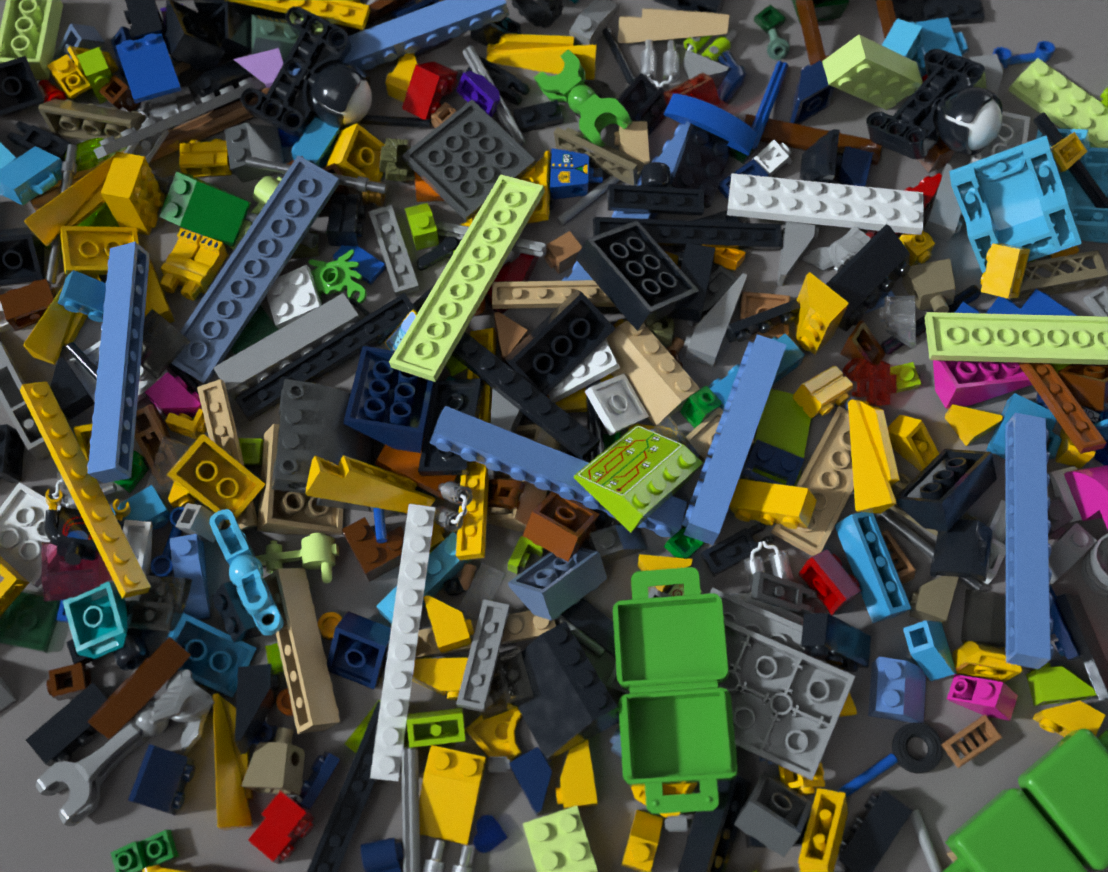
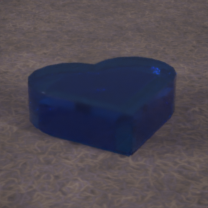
[473,815,508,854]

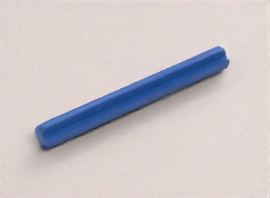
[751,61,788,149]

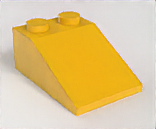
[166,434,265,525]
[419,745,487,845]

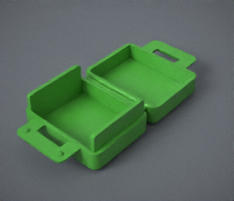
[613,567,738,814]
[943,729,1108,872]

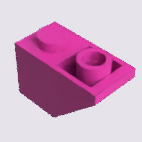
[145,372,202,417]
[947,674,1018,721]

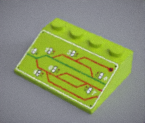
[573,425,703,533]

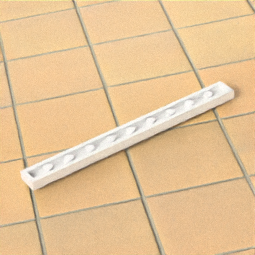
[370,504,436,781]

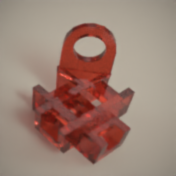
[842,358,896,407]

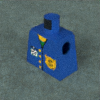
[550,148,603,200]

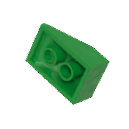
[159,171,251,247]

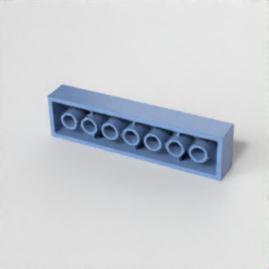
[682,334,786,545]

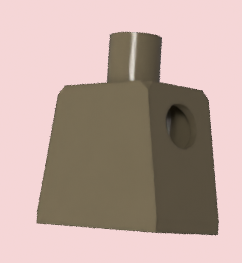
[902,258,955,313]
[242,727,305,795]

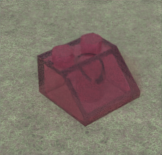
[41,542,100,601]

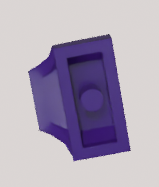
[456,71,500,118]

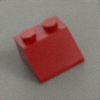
[798,549,861,615]

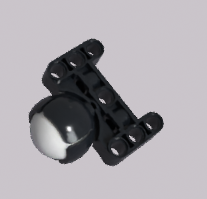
[241,6,372,137]
[866,49,1003,160]

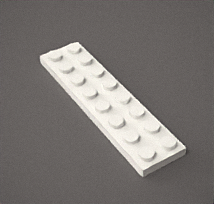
[727,173,923,235]

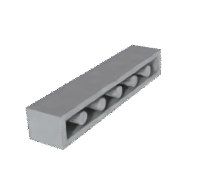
[213,293,360,400]

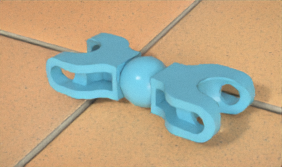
[209,509,284,636]

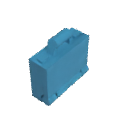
[910,17,969,79]
[0,147,63,206]
[986,393,1062,459]

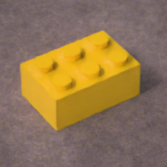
[101,151,164,236]

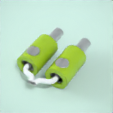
[684,30,737,62]

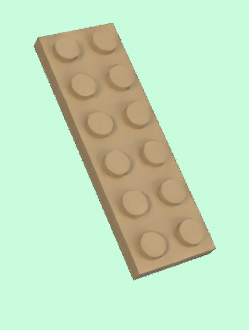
[771,406,854,556]

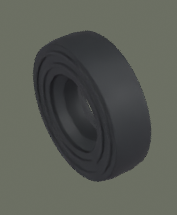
[892,723,943,774]

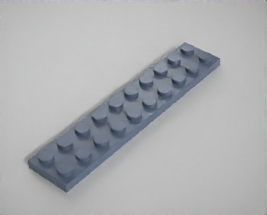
[163,155,340,384]

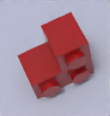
[402,61,458,120]
[248,791,315,864]

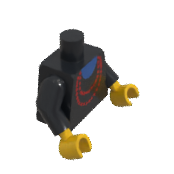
[44,489,131,565]

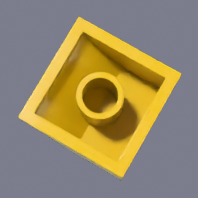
[326,124,385,183]

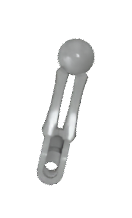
[36,701,169,826]

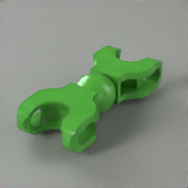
[534,50,632,148]

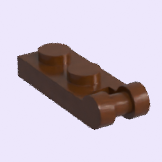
[458,479,526,510]

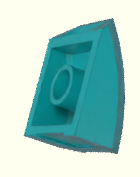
[63,581,127,659]

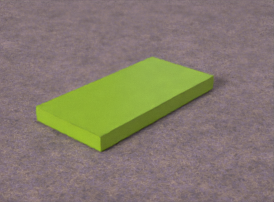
[752,389,811,486]

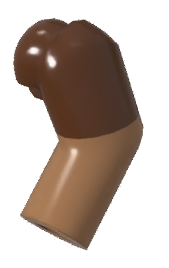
[666,337,684,368]

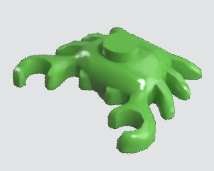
[308,250,367,304]

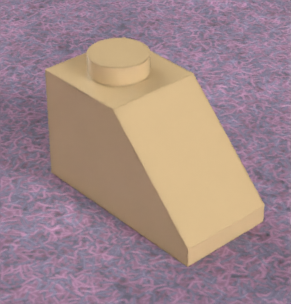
[614,121,650,164]

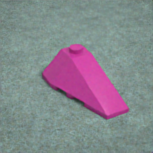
[933,360,1032,409]

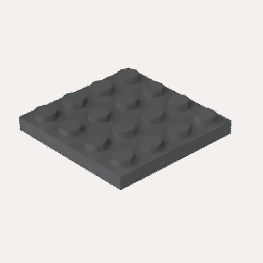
[402,99,536,222]

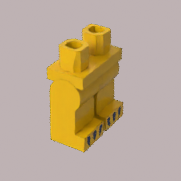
[160,228,228,301]

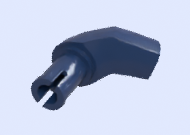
[714,51,746,104]

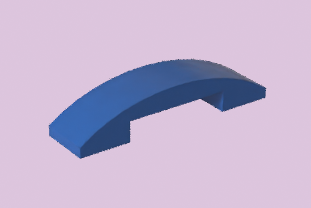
[663,93,758,155]

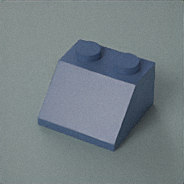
[868,657,926,724]

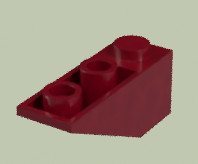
[485,253,539,314]

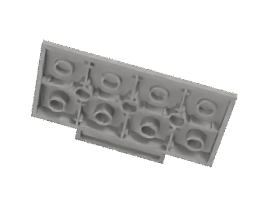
[607,587,855,781]

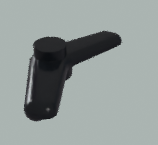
[416,237,461,270]

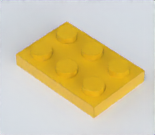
[60,226,139,275]

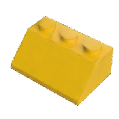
[794,272,849,355]

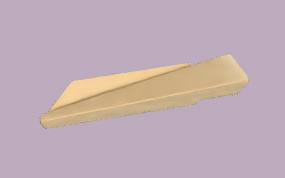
[618,8,730,44]

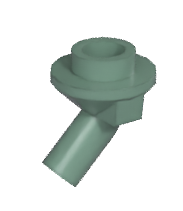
[767,29,789,60]

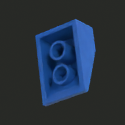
[116,33,182,104]

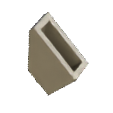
[908,576,959,624]

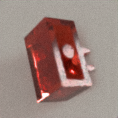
[663,72,720,123]

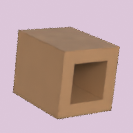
[544,231,582,274]

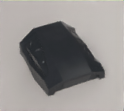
[799,129,840,183]
[930,519,993,581]

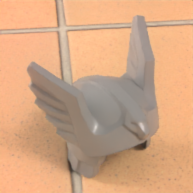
[802,227,871,272]
[150,669,214,754]

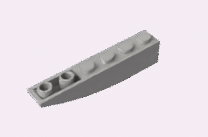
[0,339,51,461]

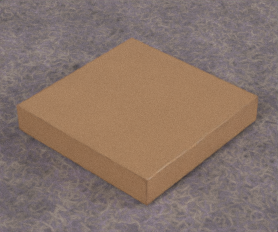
[739,291,790,340]

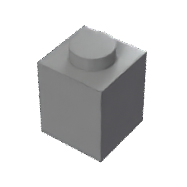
[175,503,224,543]

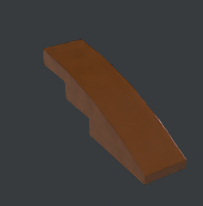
[87,637,191,740]

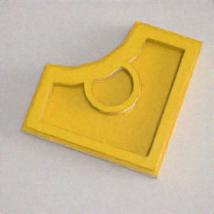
[465,693,523,762]

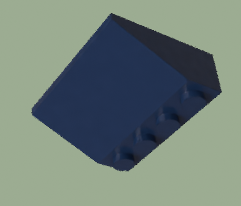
[344,346,434,453]

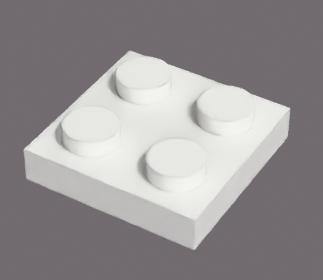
[266,265,322,329]
[585,374,649,435]

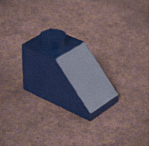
[835,146,873,187]
[509,747,554,816]

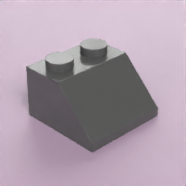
[224,123,285,183]
[734,771,813,857]

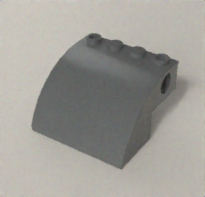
[271,379,374,512]

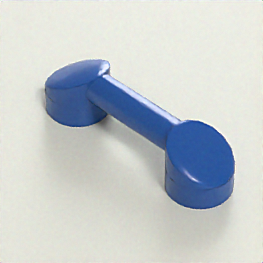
[993,41,1055,68]
[151,507,185,578]

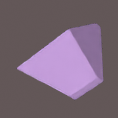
[234,48,283,88]

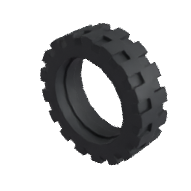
[511,0,563,28]

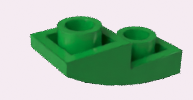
[110,830,179,872]

